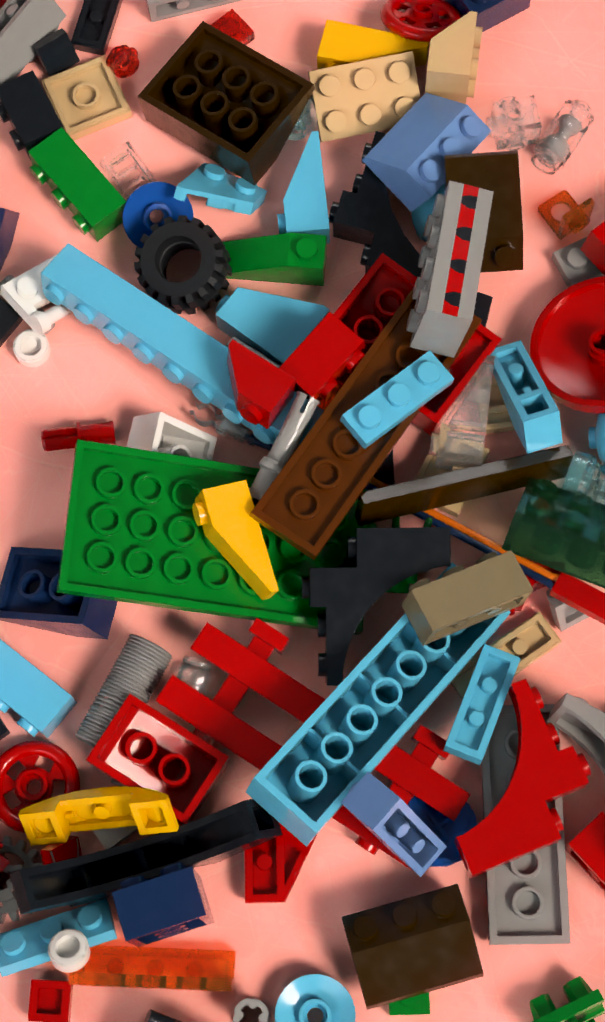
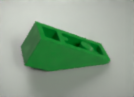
[223,233,327,286]

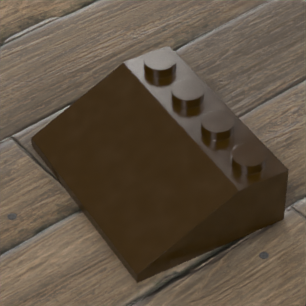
[137,21,315,185]

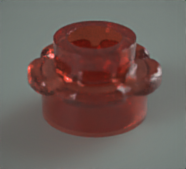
[106,45,139,78]

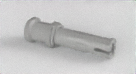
[249,391,320,501]

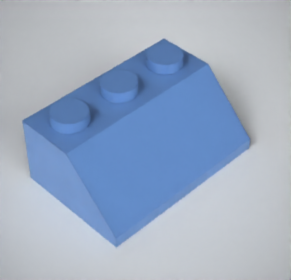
[362,92,491,212]

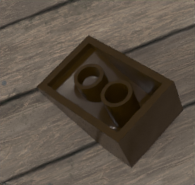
[444,150,523,273]

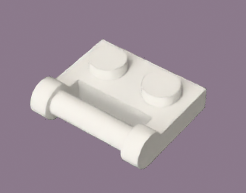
[0,254,72,335]

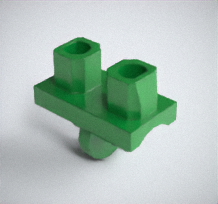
[529,976,605,1022]

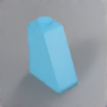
[215,287,330,364]

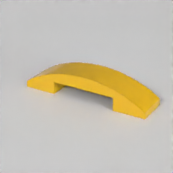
[18,786,179,846]

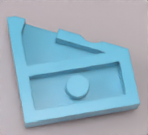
[173,163,267,215]

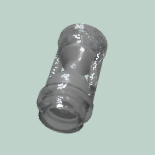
[531,99,594,175]

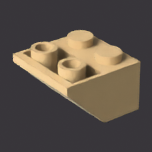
[425,11,483,104]

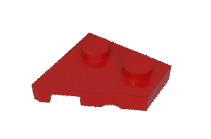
[245,823,317,904]

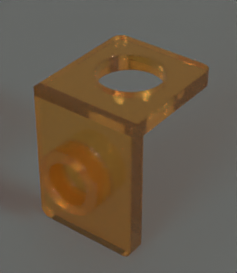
[538,190,595,240]

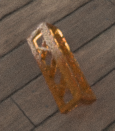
[69,945,236,992]

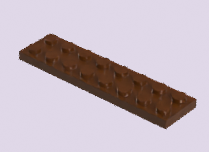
[250,287,482,560]

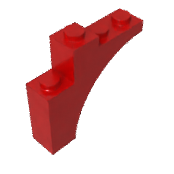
[454,678,591,879]

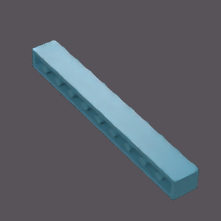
[41,243,324,448]

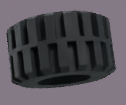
[134,215,232,315]

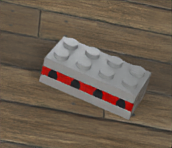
[406,180,494,358]

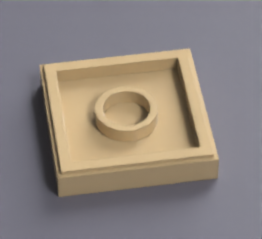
[41,55,133,140]

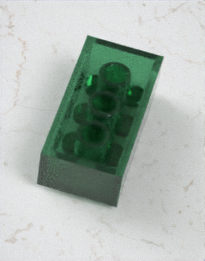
[502,477,605,589]

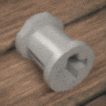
[233,998,271,1022]

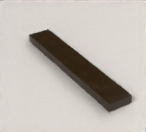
[354,445,574,526]

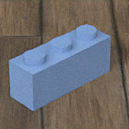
[341,771,447,877]

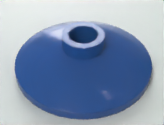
[122,181,194,248]

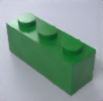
[28,127,126,242]

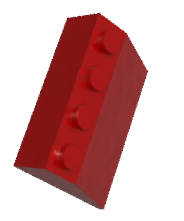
[334,253,502,436]

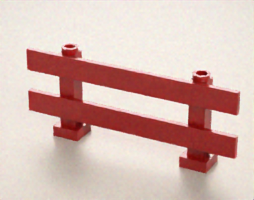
[155,618,471,871]

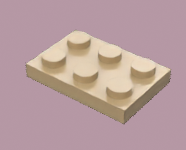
[308,51,421,142]

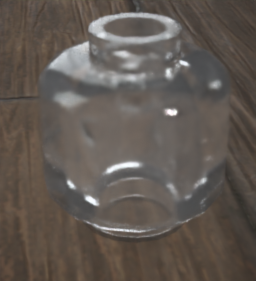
[165,654,218,700]

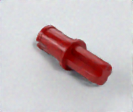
[41,421,116,451]

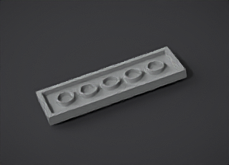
[481,704,571,945]

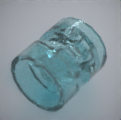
[560,449,605,511]

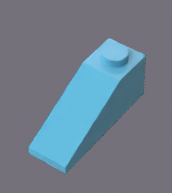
[277,131,330,244]
[488,340,563,454]

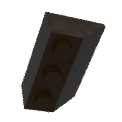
[342,884,484,1010]

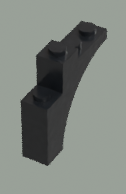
[301,527,451,686]

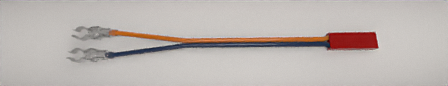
[189,401,605,625]

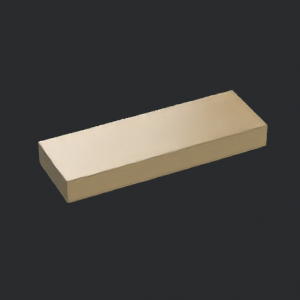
[450,611,562,700]

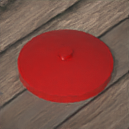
[530,276,605,413]

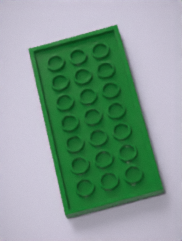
[57,439,371,635]

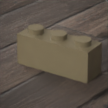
[401,550,534,646]

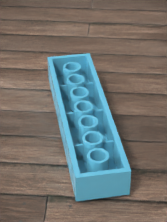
[246,562,511,847]

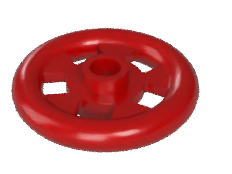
[380,0,462,42]
[0,740,80,833]

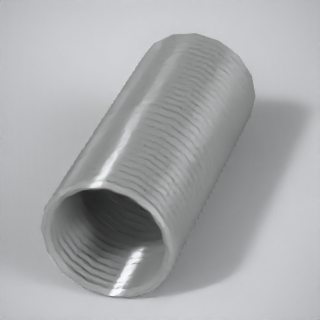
[75,634,173,748]

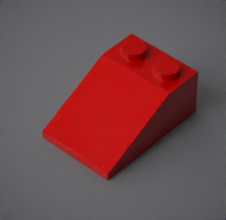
[86,694,230,825]

